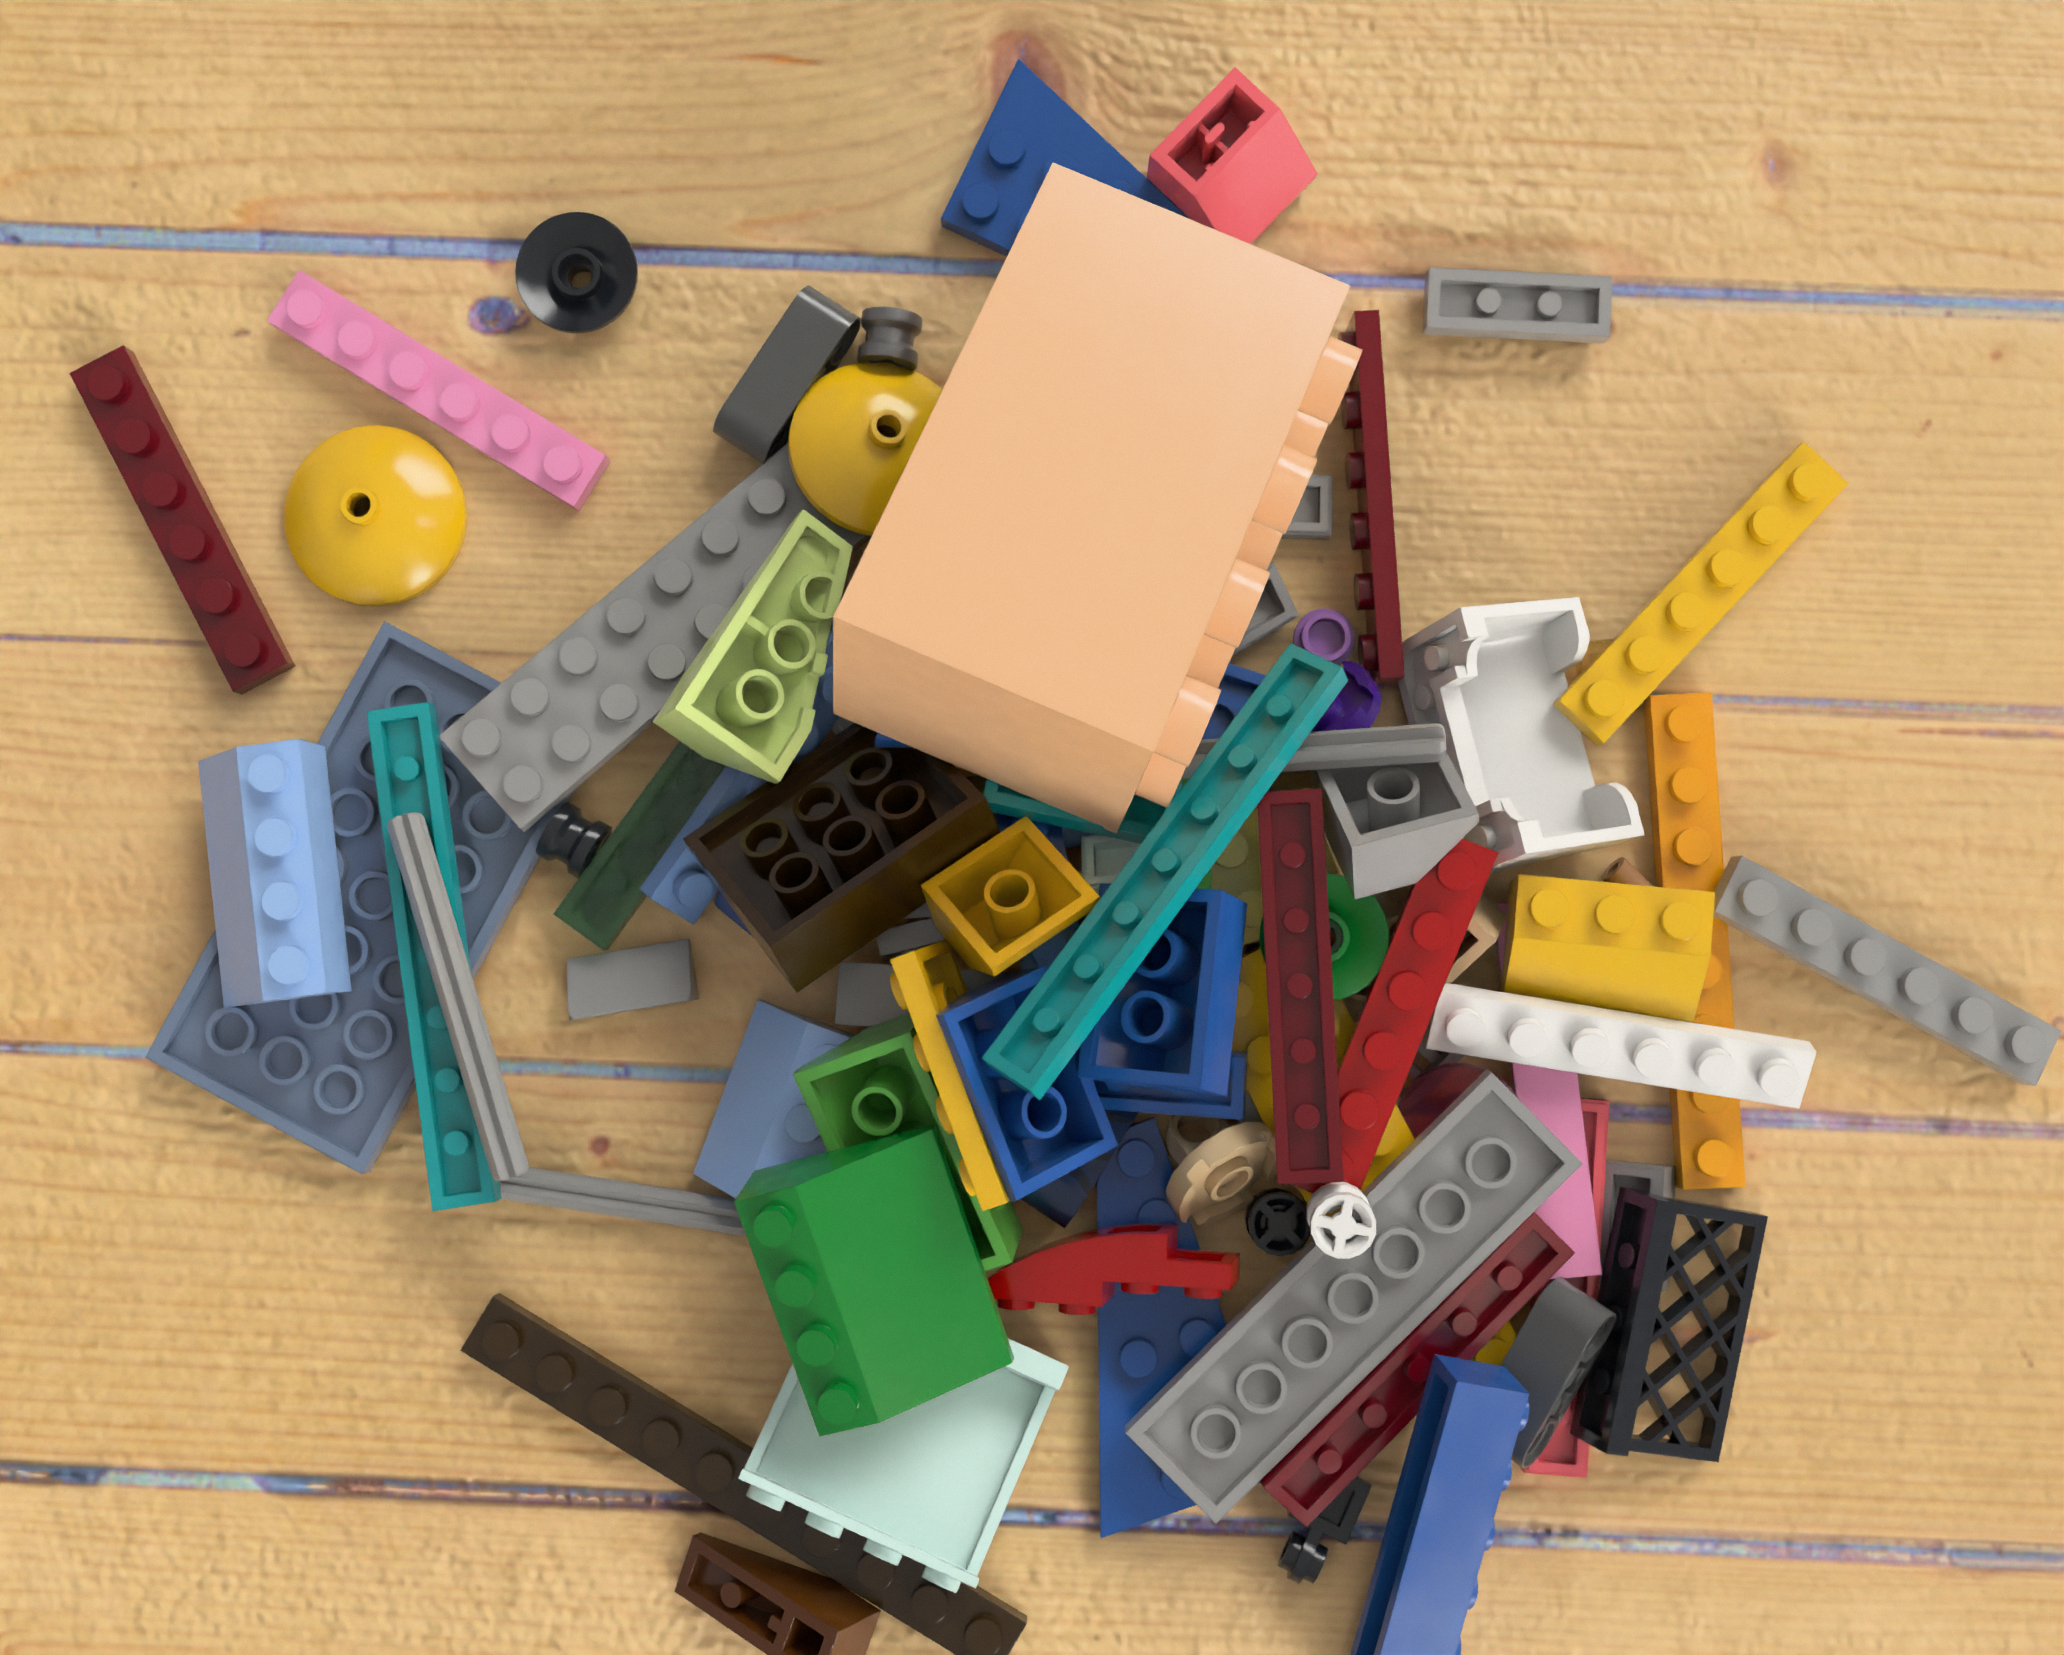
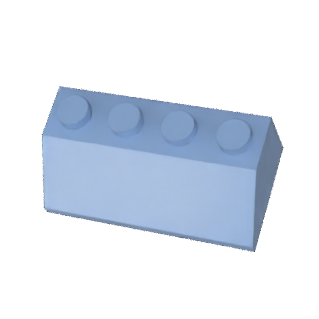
[198,739,352,1008]

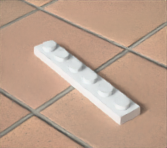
[1423,983,1817,1109]

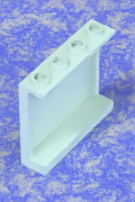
[738,1338,1069,1593]

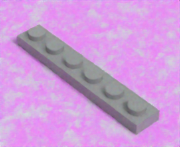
[1713,856,2061,1086]

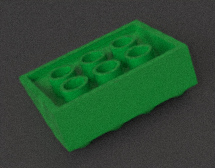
[734,1124,1014,1437]

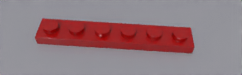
[1292,838,1499,1194]

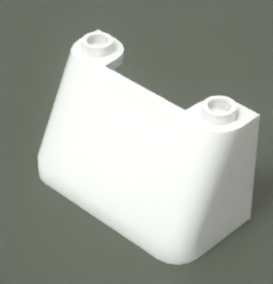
[1398,597,1645,873]

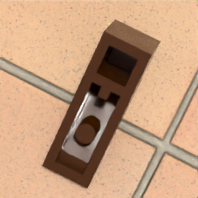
[674,1532,881,1655]

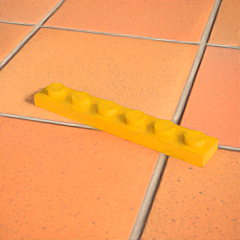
[1553,442,1849,746]

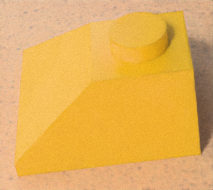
[921,816,1100,976]

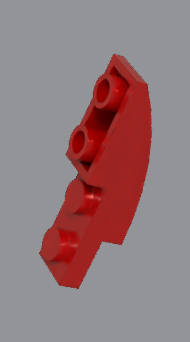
[987,1223,1240,1315]

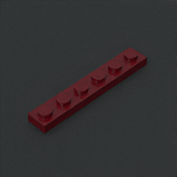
[1338,310,1405,686]
[69,345,295,694]
[1257,789,1344,1184]
[1259,1212,1575,1527]

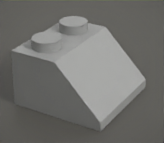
[1312,752,1479,900]

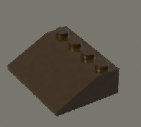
[683,723,1000,993]

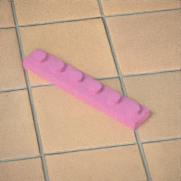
[267,270,611,512]

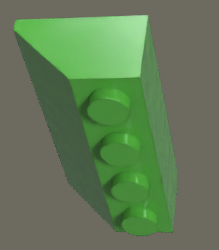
[793,1013,1023,1271]

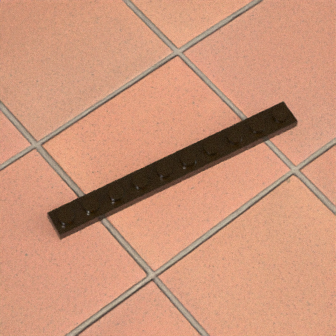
[460,1293,1027,1655]

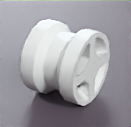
[1306,1182,1376,1259]

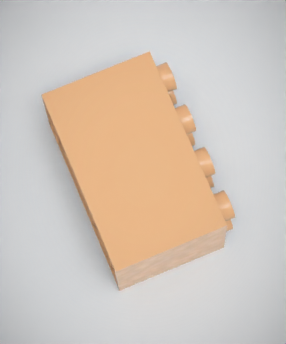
[833,163,1363,834]

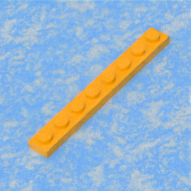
[1644,692,1746,1190]

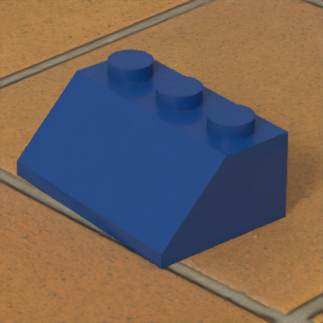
[1077,883,1247,1096]
[936,965,1119,1201]

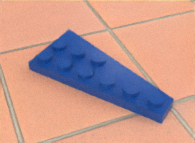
[941,58,1190,257]
[1096,1117,1260,1538]

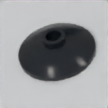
[515,212,638,334]

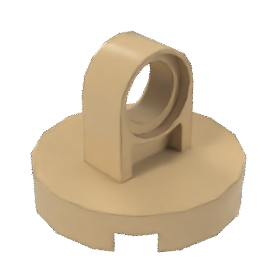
[1166,1115,1277,1226]

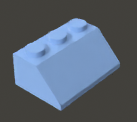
[693,999,856,1199]

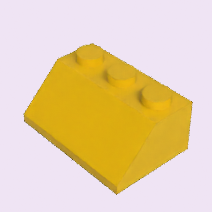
[1501,874,1715,1023]

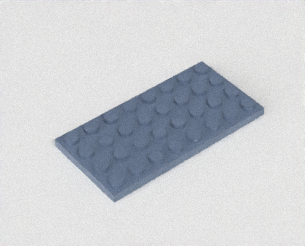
[145,621,578,1174]

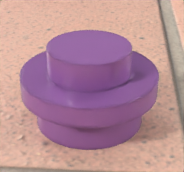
[1293,608,1355,666]

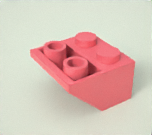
[1147,67,1318,244]

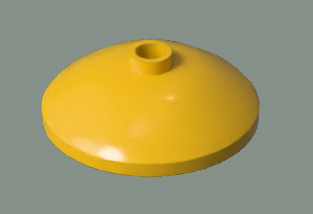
[788,362,942,536]
[283,425,467,607]

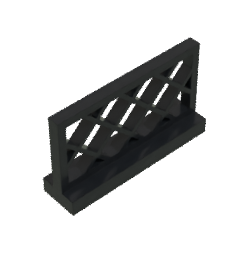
[1570,1187,1768,1462]

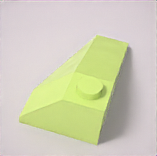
[653,509,853,784]

